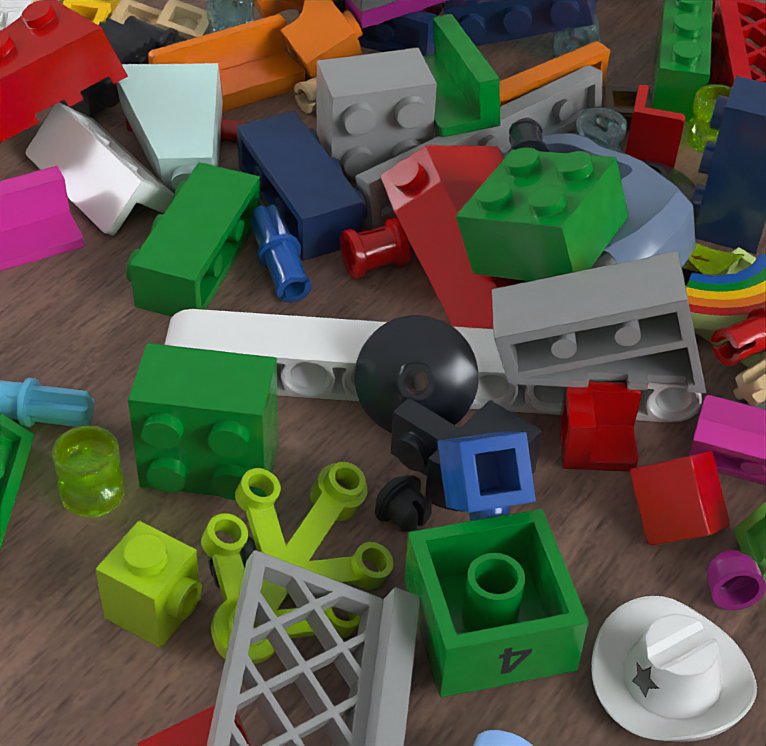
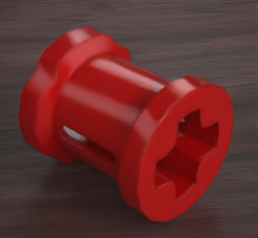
[340,218,410,280]

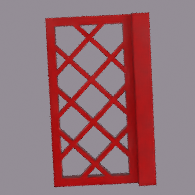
[709,0,766,107]

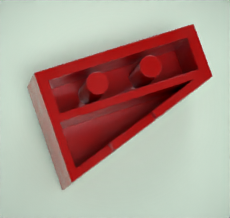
[0,0,128,143]

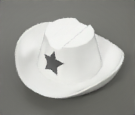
[591,596,757,742]

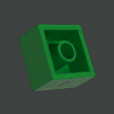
[456,148,629,281]
[128,343,279,500]
[404,509,589,698]

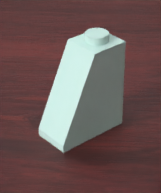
[116,63,223,193]

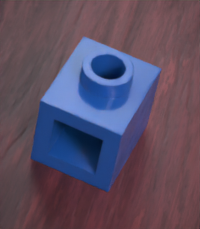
[437,431,536,521]

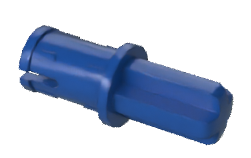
[250,205,312,303]

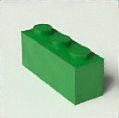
[651,0,713,124]
[126,162,261,317]

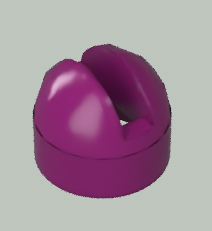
[707,550,766,610]

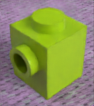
[96,520,202,649]

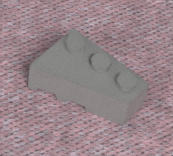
[492,251,706,393]

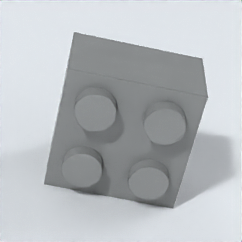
[317,48,437,181]

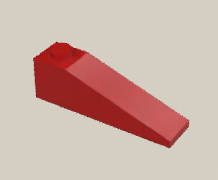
[380,145,522,329]

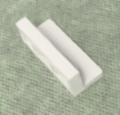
[26,102,174,236]

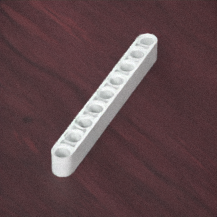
[165,309,702,422]

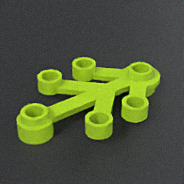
[201,462,394,664]

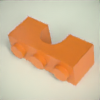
[250,0,363,79]

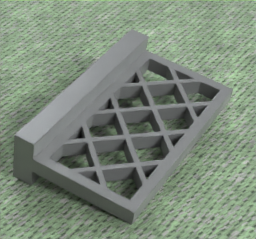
[207,550,420,746]

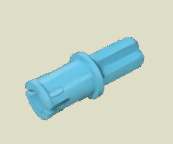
[0,377,95,428]

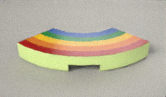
[686,254,766,331]

